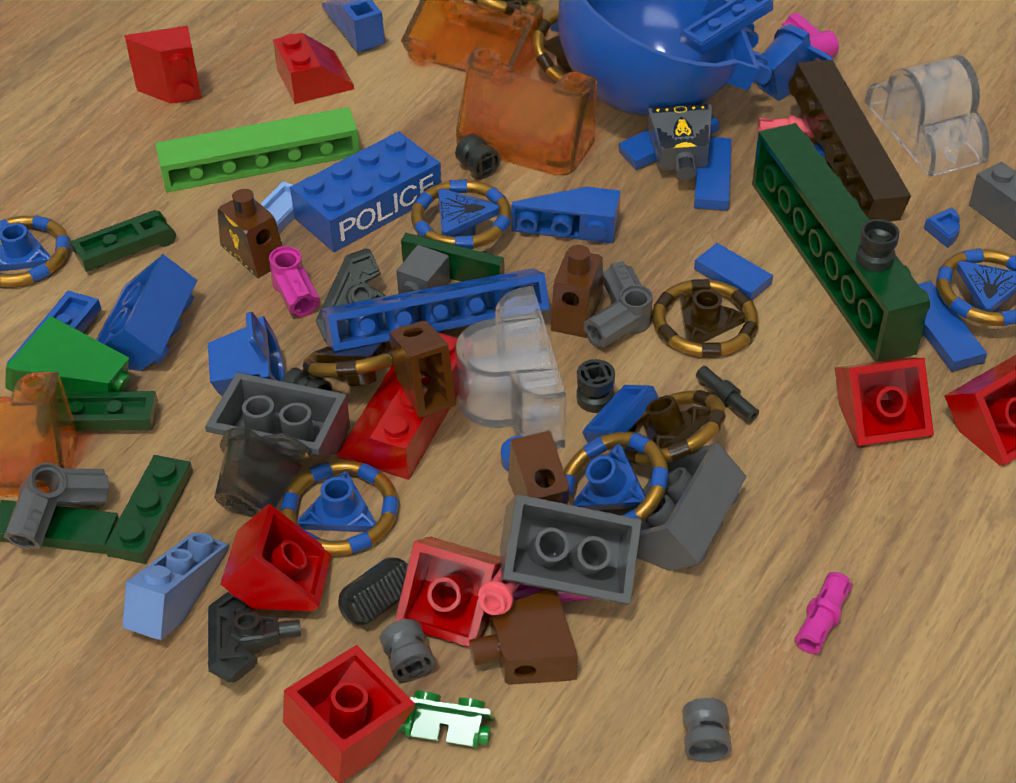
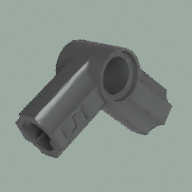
[584,261,653,349]
[3,462,109,550]

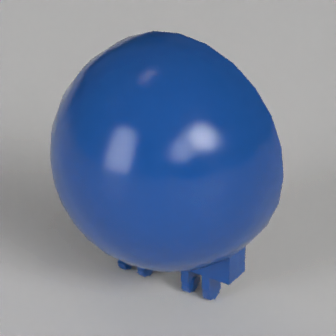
[558,0,773,116]

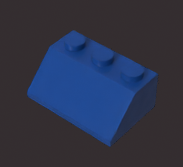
[96,254,197,371]

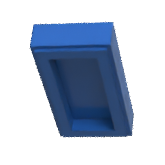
[694,243,773,300]
[582,385,658,442]

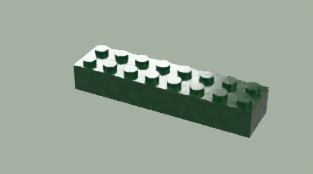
[752,123,930,362]

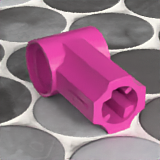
[782,13,839,61]
[269,246,320,318]

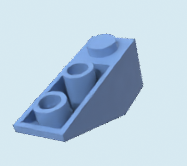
[123,533,229,640]

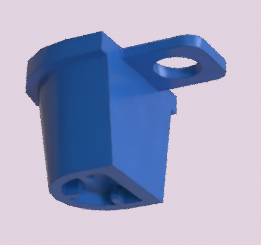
[756,24,834,101]
[208,312,286,396]

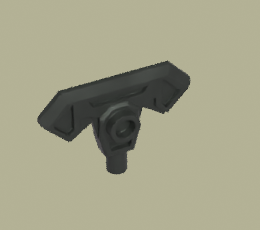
[316,248,386,342]
[208,592,301,683]

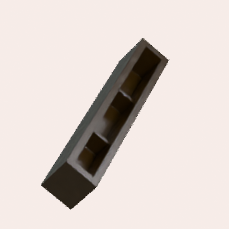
[789,60,911,221]

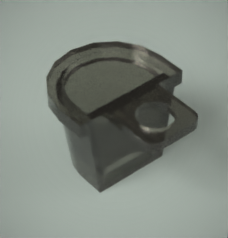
[214,426,312,517]

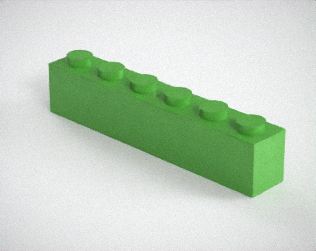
[155,107,360,193]

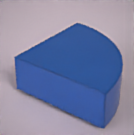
[924,208,960,248]

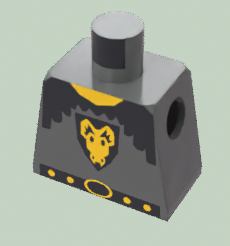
[648,104,712,180]

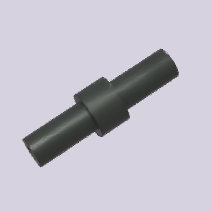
[696,366,759,422]

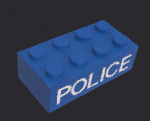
[290,131,441,252]

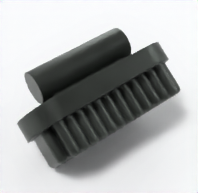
[338,557,417,625]

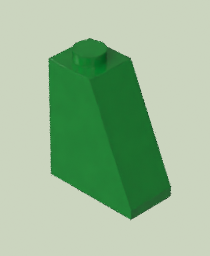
[5,316,131,396]

